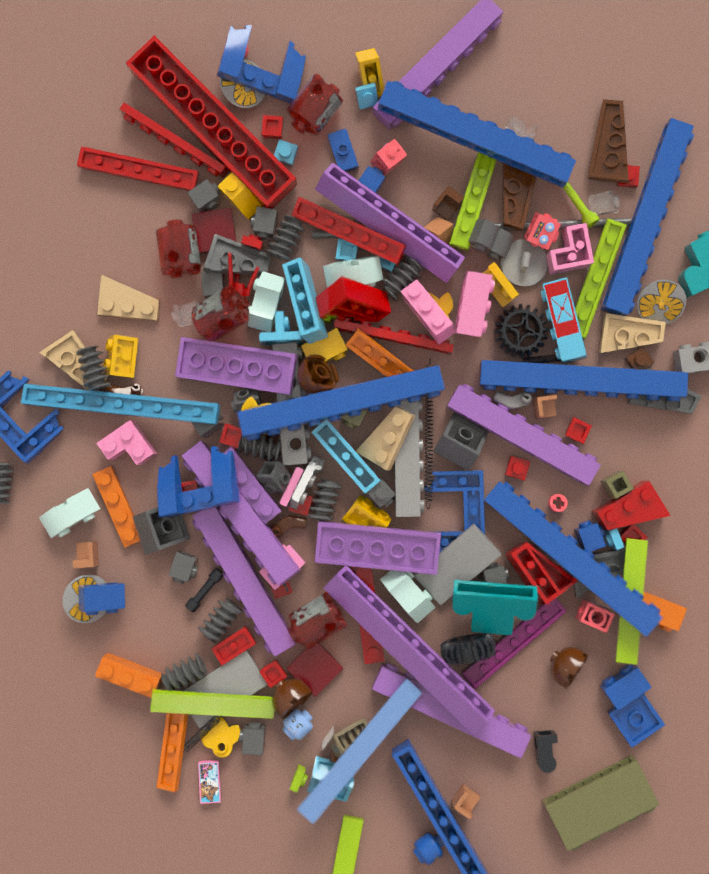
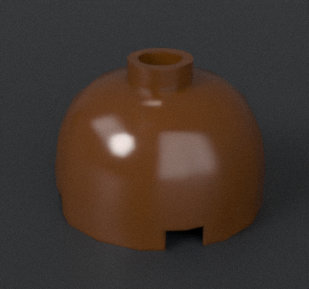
[297,354,339,395]
[550,647,589,689]
[272,679,313,719]

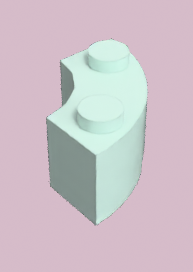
[323,256,383,288]
[246,271,286,332]
[39,488,100,538]
[380,570,436,623]

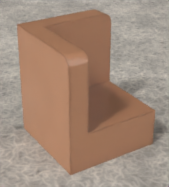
[424,217,454,244]
[533,395,557,419]
[73,541,99,568]
[451,784,480,820]

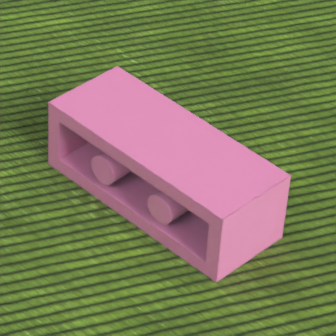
[401,280,455,344]

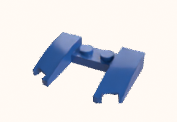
[216,25,306,104]
[0,371,64,464]
[157,446,240,518]
[424,470,486,552]

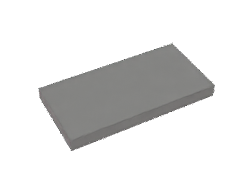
[414,523,501,605]
[182,650,268,728]

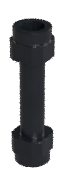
[185,567,223,613]

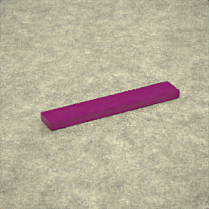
[461,598,567,689]

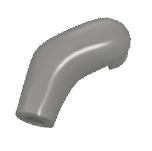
[492,391,532,410]

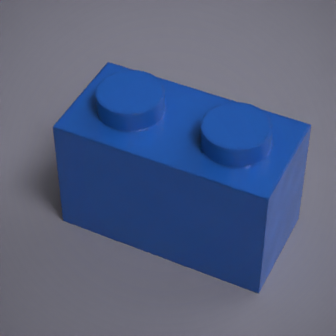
[78,582,125,615]
[600,664,652,711]

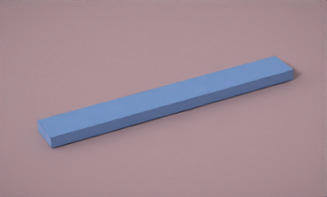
[297,678,422,824]

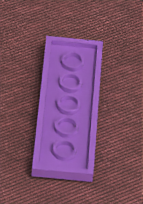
[175,337,298,395]
[315,521,441,575]

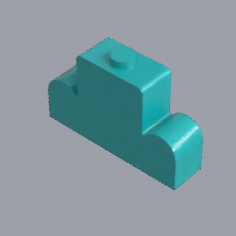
[678,230,709,299]
[452,580,538,635]

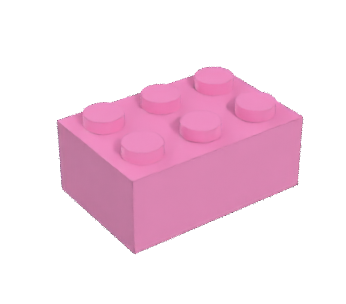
[454,271,495,337]

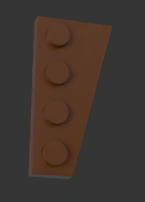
[588,99,629,183]
[502,162,537,231]

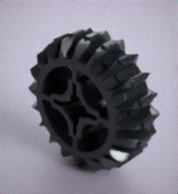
[494,304,549,358]
[440,633,496,665]

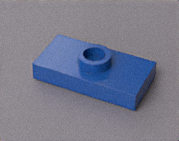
[327,129,359,172]

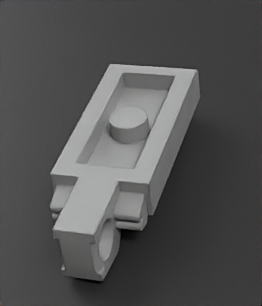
[290,456,324,510]

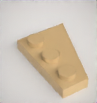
[97,275,160,321]
[599,313,666,354]
[39,330,108,391]
[356,407,415,470]

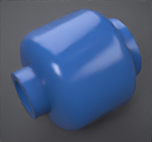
[413,833,444,865]

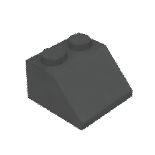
[433,412,489,471]
[132,508,190,555]

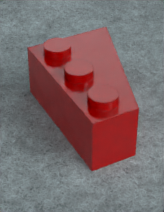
[316,276,391,322]
[592,481,671,530]
[504,542,578,605]

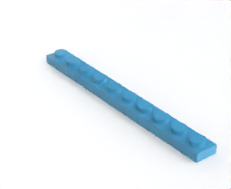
[21,384,220,425]

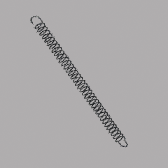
[424,358,434,509]

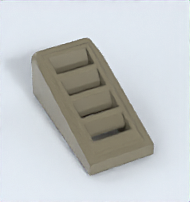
[328,718,368,757]

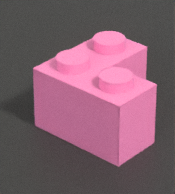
[546,223,594,275]
[97,420,158,465]

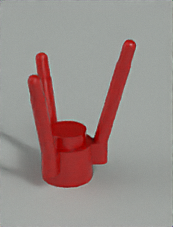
[228,253,259,301]

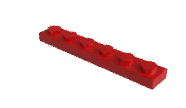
[120,102,228,178]
[77,146,199,191]
[291,197,407,264]
[334,317,454,355]
[351,566,385,664]

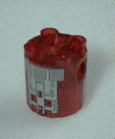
[287,73,343,136]
[156,220,202,278]
[191,285,250,341]
[288,591,348,650]

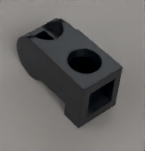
[533,730,558,773]

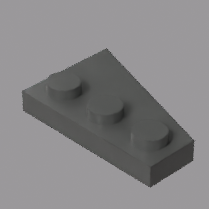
[203,234,272,275]
[627,368,702,414]
[571,548,625,598]

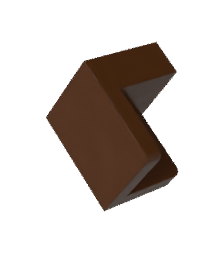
[432,186,464,221]

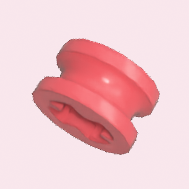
[548,494,568,512]

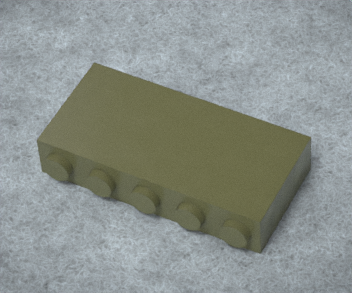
[542,755,659,851]

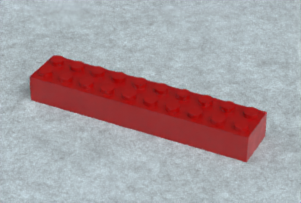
[126,35,297,209]

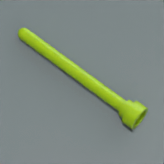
[563,182,600,229]

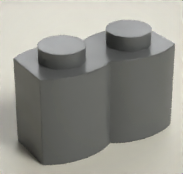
[468,219,514,261]

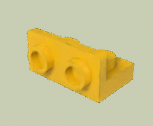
[483,262,519,307]
[103,335,138,378]
[342,495,392,528]

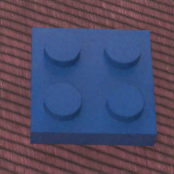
[607,693,665,748]

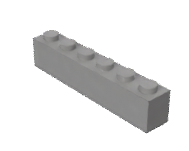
[393,399,424,517]

